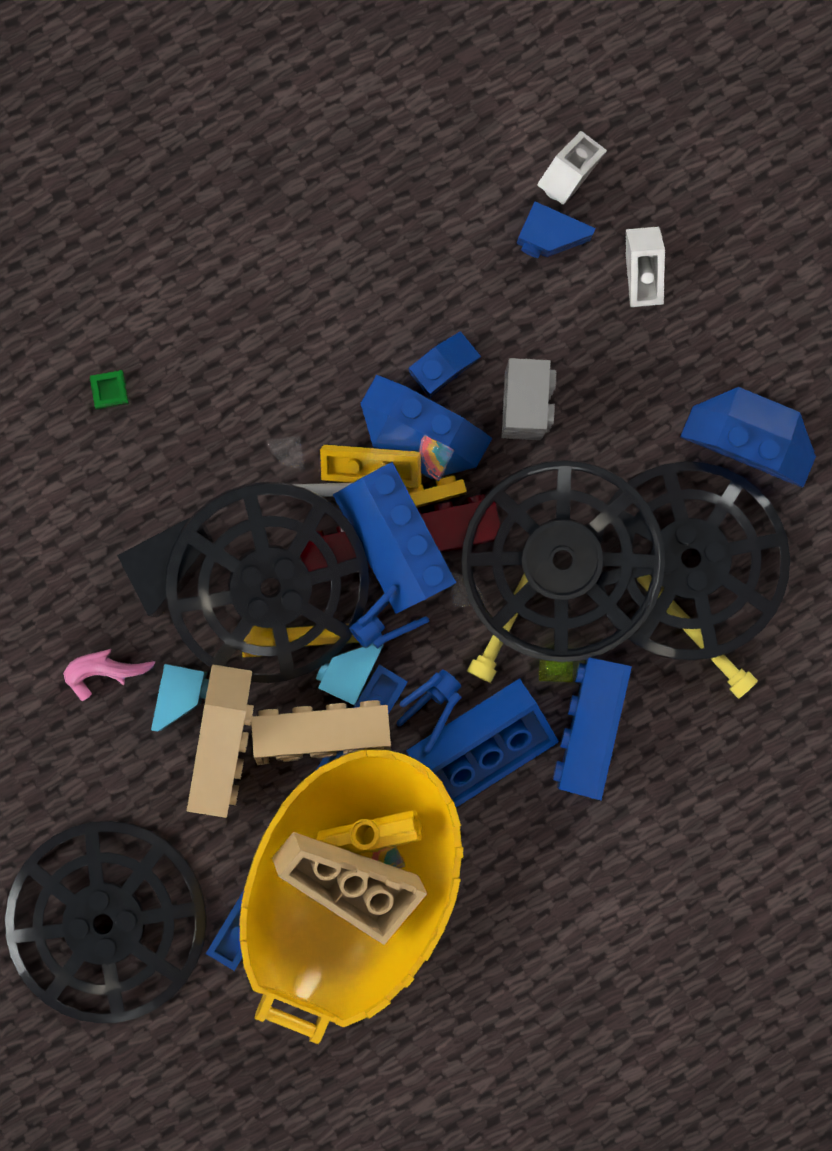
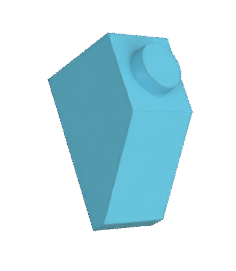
[316,643,384,705]
[151,664,209,732]

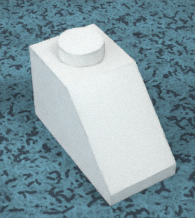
[537,131,607,205]
[626,227,665,307]

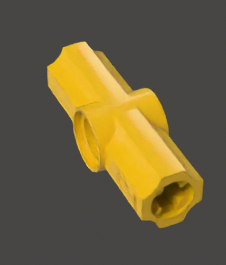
[316,810,422,854]

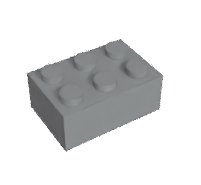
[501,358,556,440]

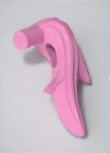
[64,649,155,701]

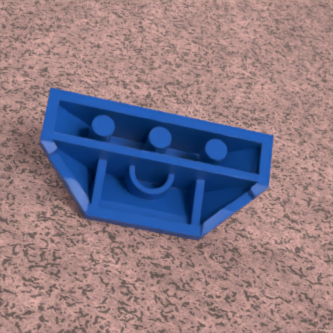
[360,375,492,479]
[680,387,816,488]

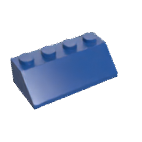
[332,462,456,614]
[553,657,632,801]
[406,678,559,807]

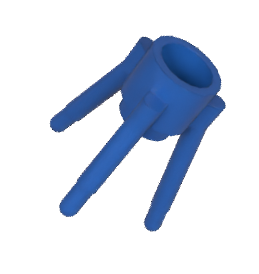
[349,585,429,649]
[396,669,462,754]

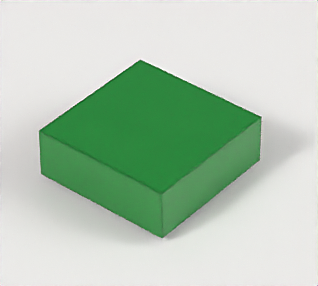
[90,370,129,410]

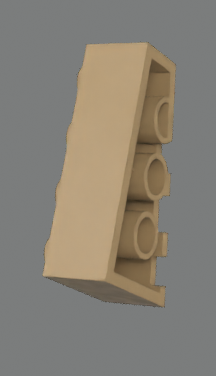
[187,664,254,818]
[251,700,391,765]
[272,832,427,945]

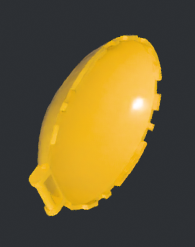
[240,750,463,1044]

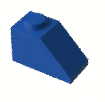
[517,201,596,258]
[409,331,481,398]

